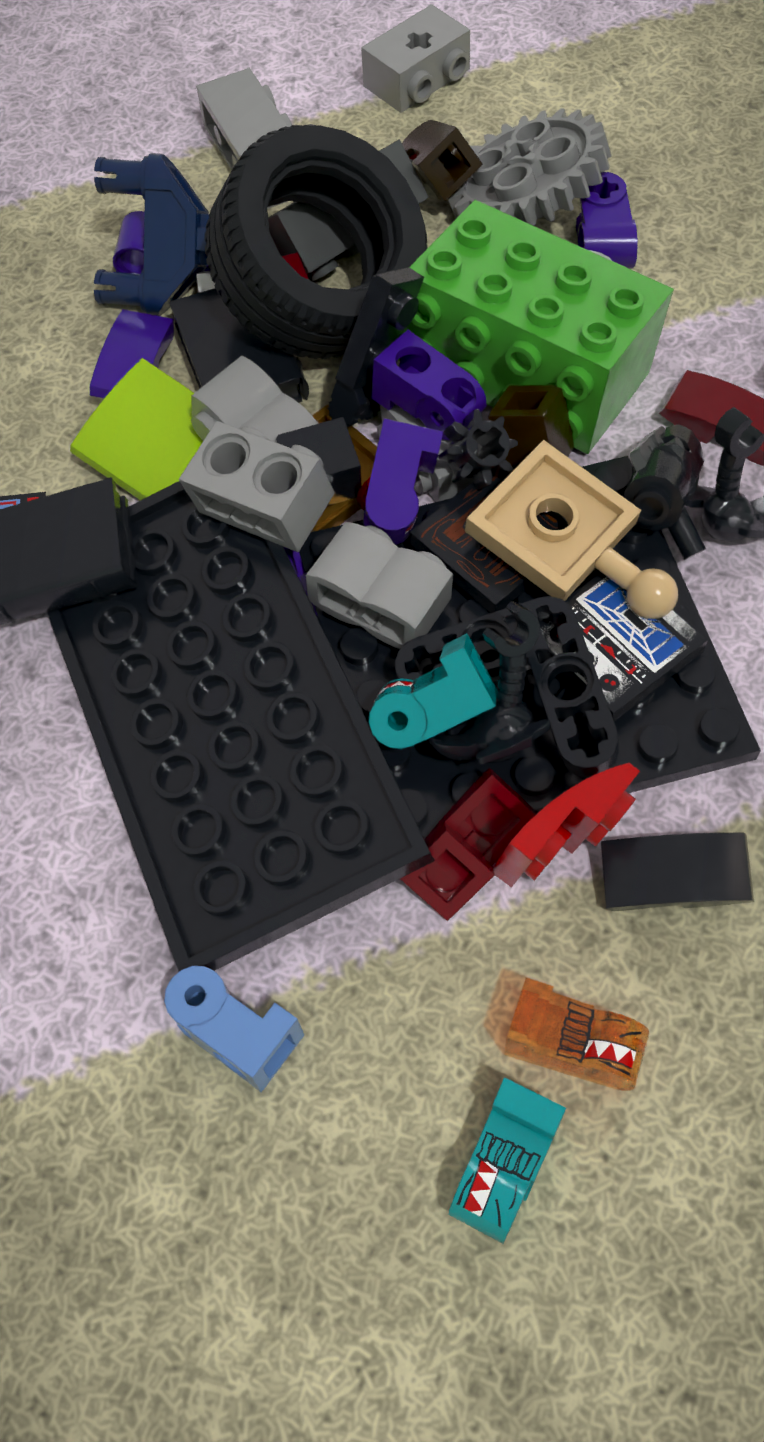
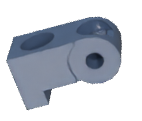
[164,966,304,1092]

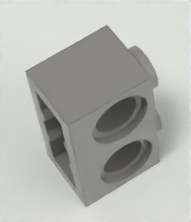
[178,421,335,552]

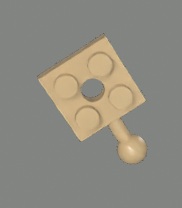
[464,440,678,619]

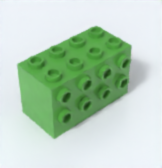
[397,200,674,454]

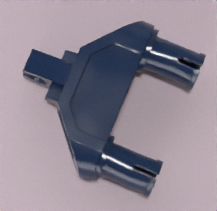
[94,153,209,316]

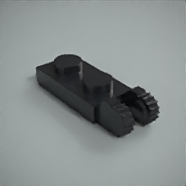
[327,267,425,427]

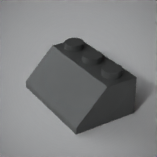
[268,139,429,282]

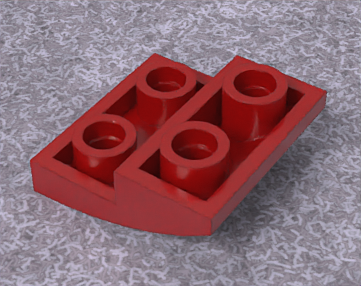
[493,763,640,888]

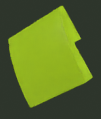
[70,358,203,500]

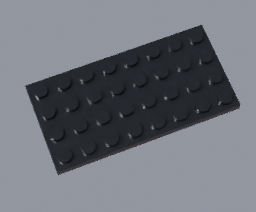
[47,481,435,971]

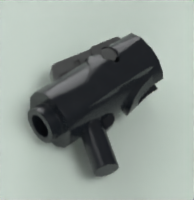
[624,424,706,560]

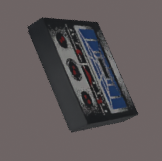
[539,573,708,722]

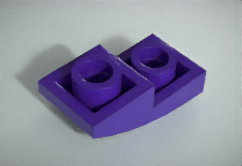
[90,309,174,398]

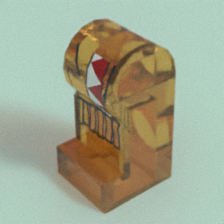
[504,977,650,1091]

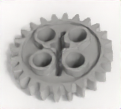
[448,108,611,226]

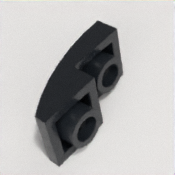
[601,832,754,911]

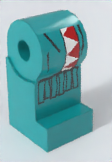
[369,633,497,749]
[448,1077,566,1244]

